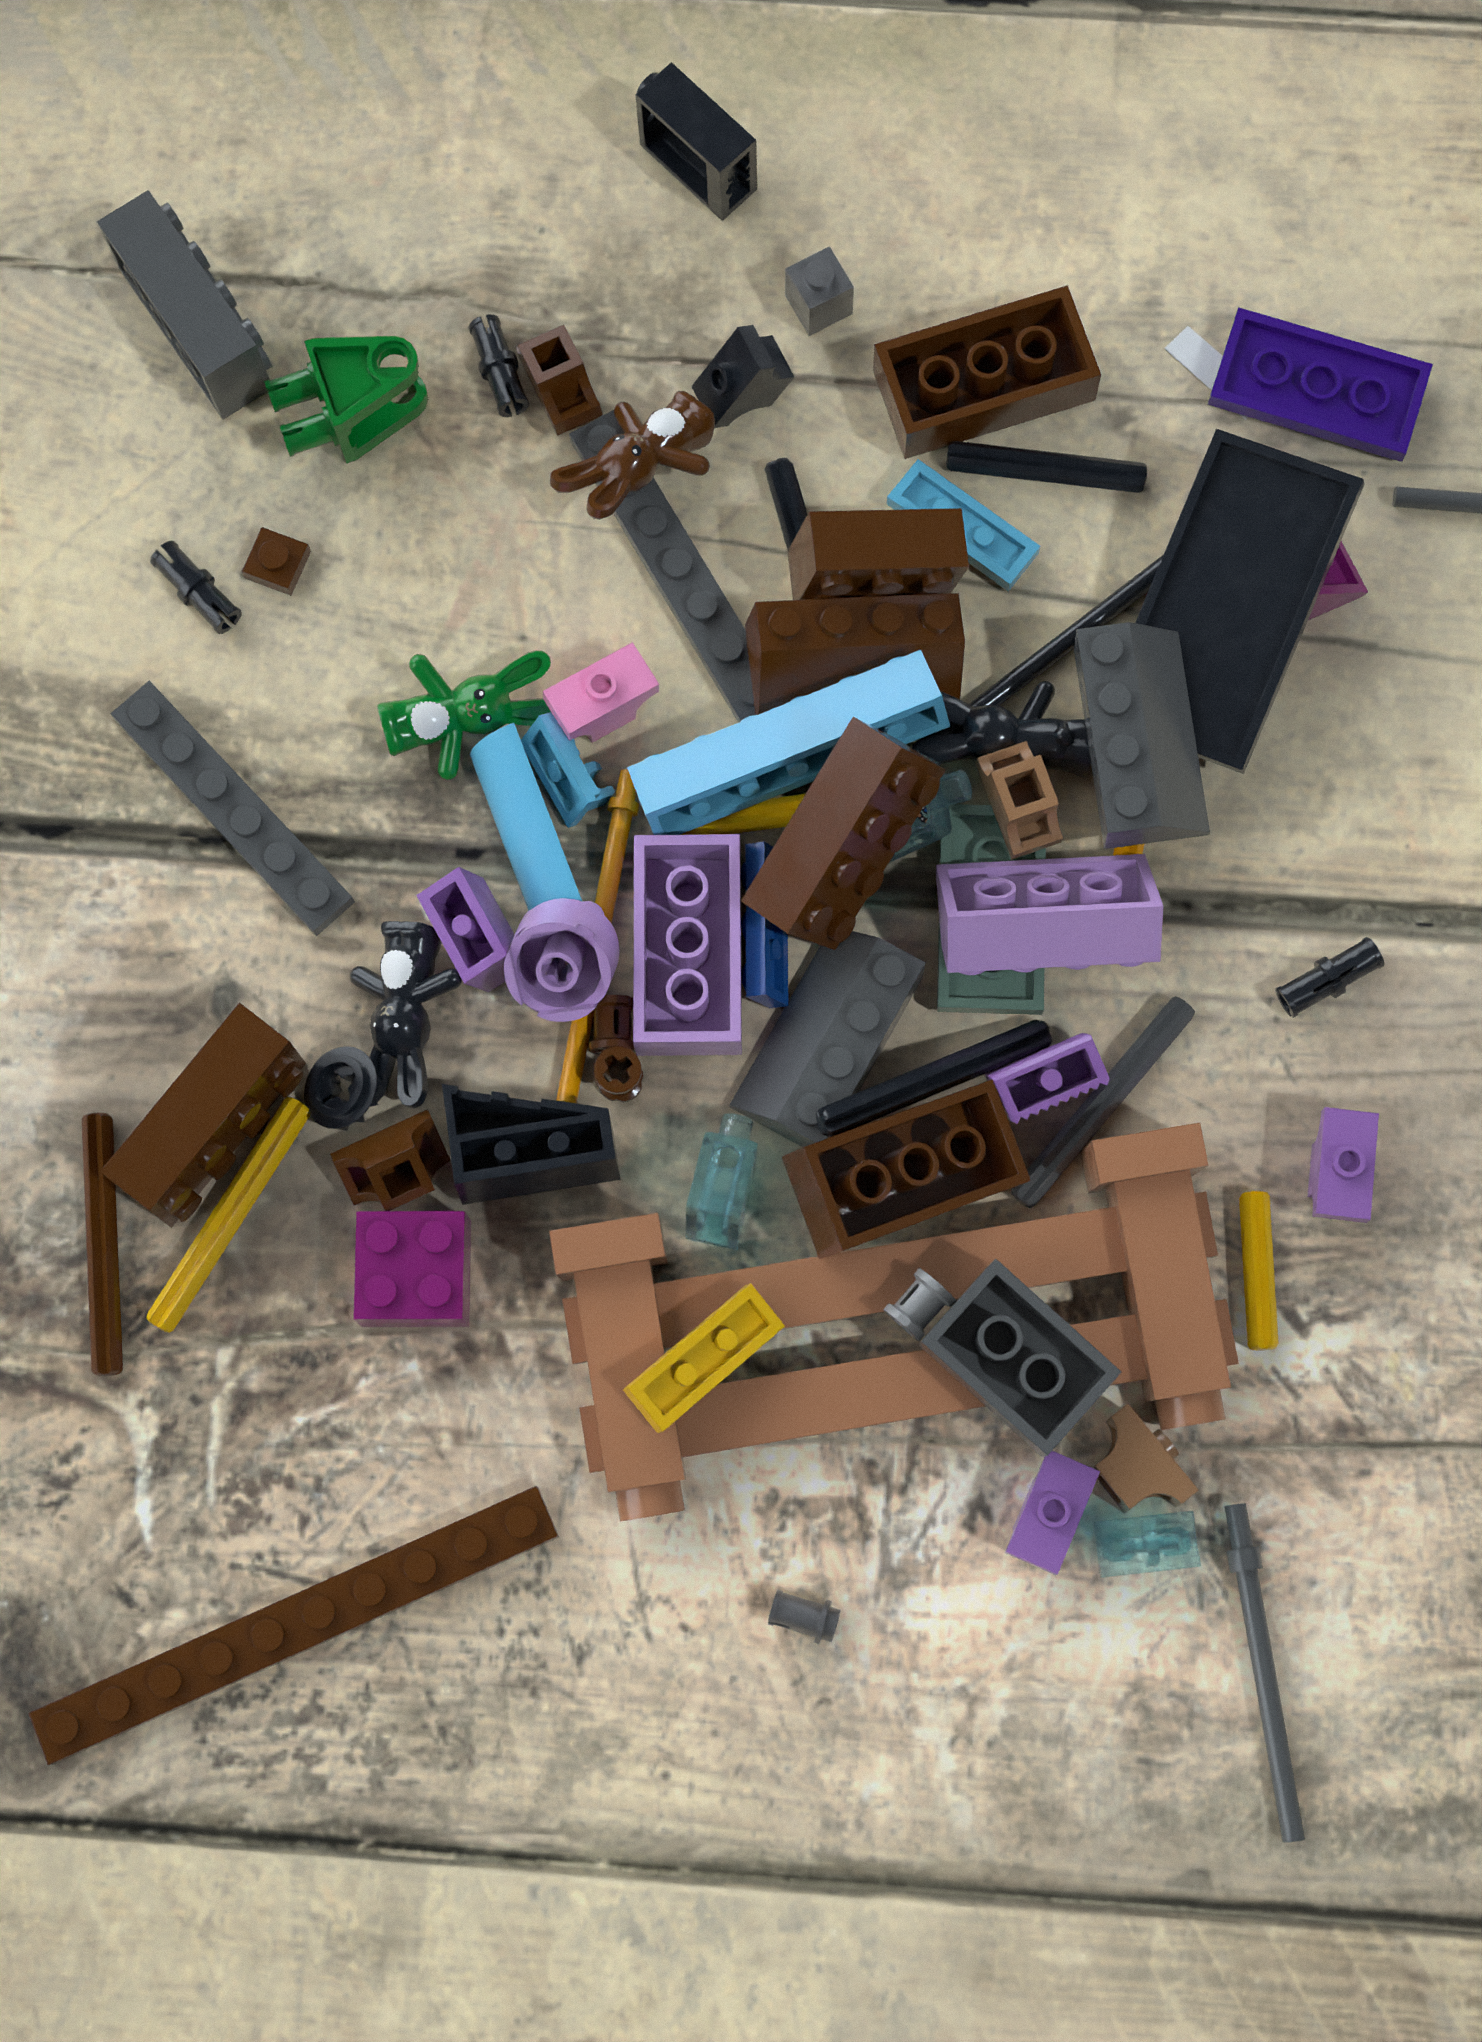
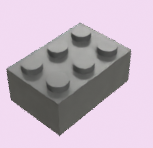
[918,1259,1122,1456]

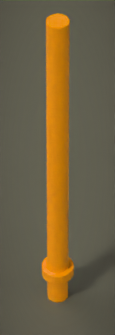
[556,769,640,1104]

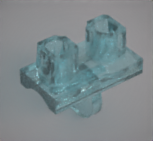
[1093,1511,1201,1578]

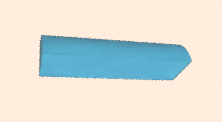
[470,723,583,911]

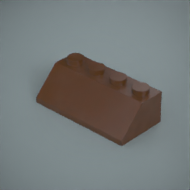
[745,593,965,715]

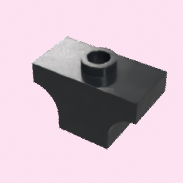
[691,325,795,428]

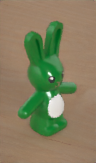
[377,650,551,780]

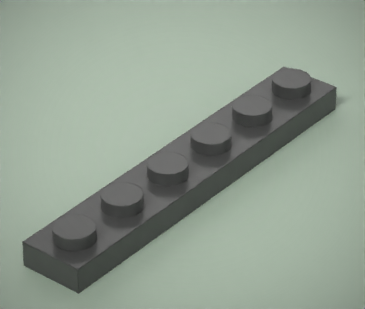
[110,680,355,936]

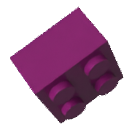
[353,1211,471,1327]

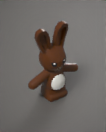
[550,391,715,520]

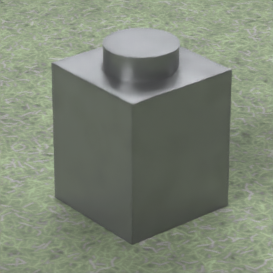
[785,246,854,336]

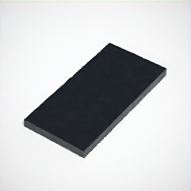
[1135,429,1364,774]

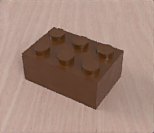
[787,508,969,600]

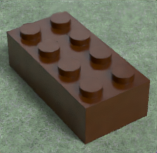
[873,285,1101,459]
[741,716,946,950]
[100,1002,306,1228]
[782,1079,1031,1259]

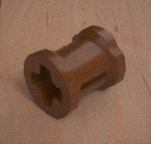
[589,995,636,1055]
[594,1046,644,1103]

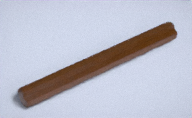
[82,1112,123,1376]

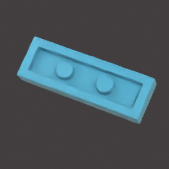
[887,459,1041,592]

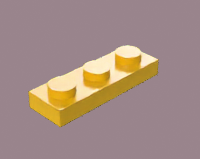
[623,1283,785,1433]

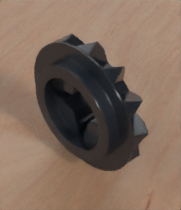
[304,1046,383,1131]

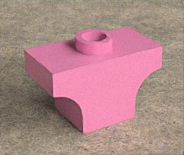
[543,642,659,743]

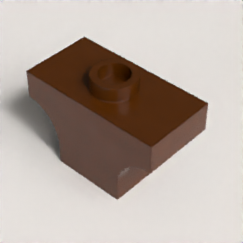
[516,325,603,436]
[330,1109,451,1211]

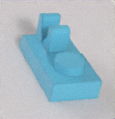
[521,712,615,828]

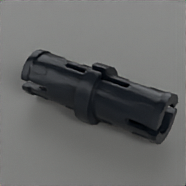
[469,314,530,417]
[150,540,242,634]
[1275,937,1385,1018]

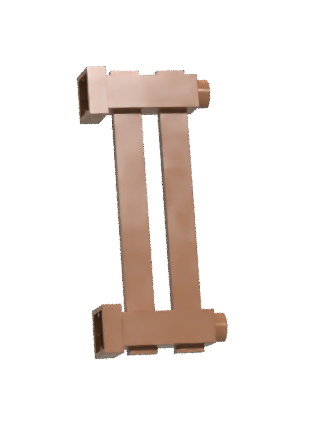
[549,1122,1239,1521]

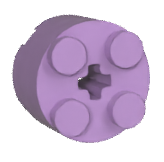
[504,898,620,1022]

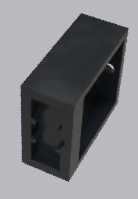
[635,62,757,221]

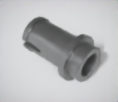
[768,1590,841,1644]

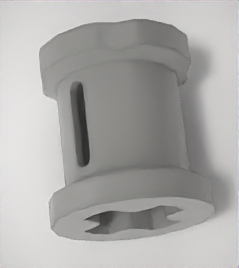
[883,1268,956,1341]

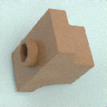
[975,741,1063,859]
[1093,1403,1199,1513]

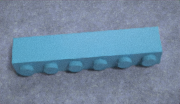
[627,650,950,835]

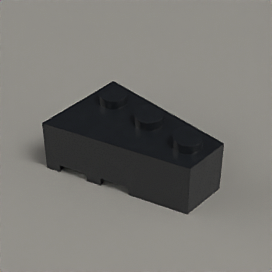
[442,1084,621,1205]

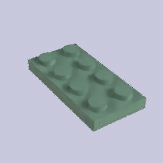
[937,804,1046,1015]

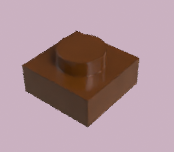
[242,527,311,596]

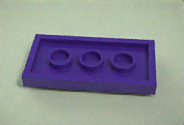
[1207,307,1433,462]

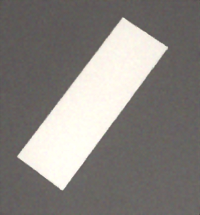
[1164,326,1248,420]

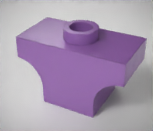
[1307,1107,1379,1223]
[1005,1451,1100,1575]

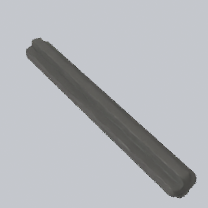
[1011,996,1195,1208]

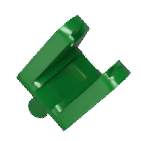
[264,336,428,464]

